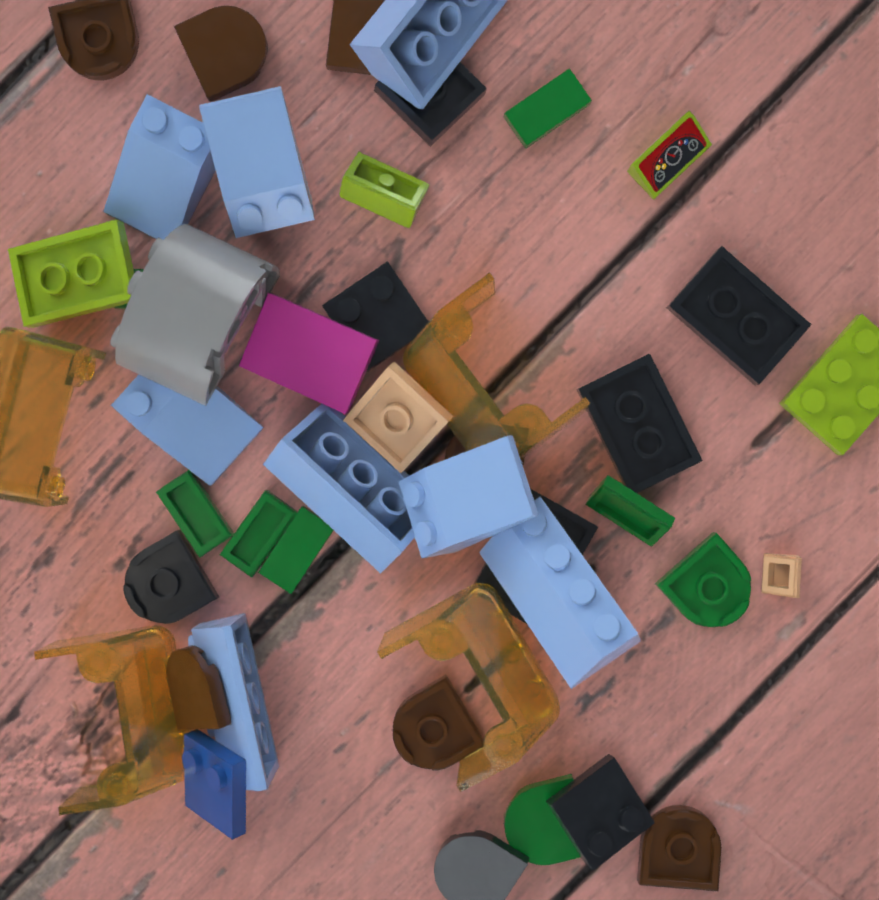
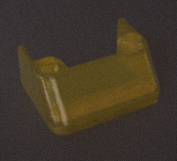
[403,272,590,460]
[0,326,106,507]
[377,583,560,792]
[34,625,189,815]

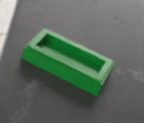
[504,68,592,149]
[156,470,234,558]
[586,475,675,547]
[219,490,298,578]
[258,506,334,594]

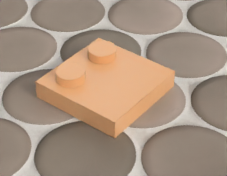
[343,362,454,473]

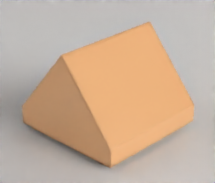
[761,553,802,598]

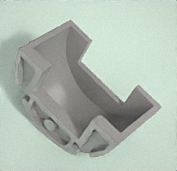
[110,224,280,406]

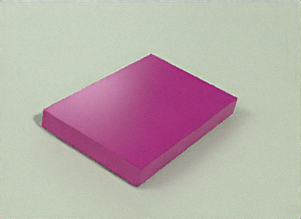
[239,292,379,414]

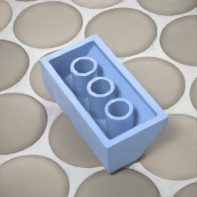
[350,0,508,109]
[263,404,415,574]
[479,497,641,689]
[188,613,279,791]

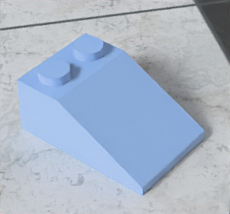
[199,86,315,238]
[103,94,215,240]
[111,374,264,486]
[399,435,539,559]

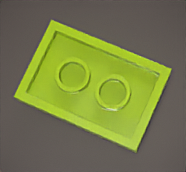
[8,219,134,328]
[779,314,879,455]

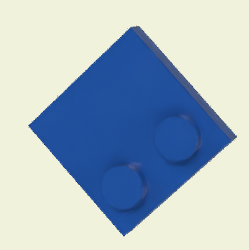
[182,729,246,840]

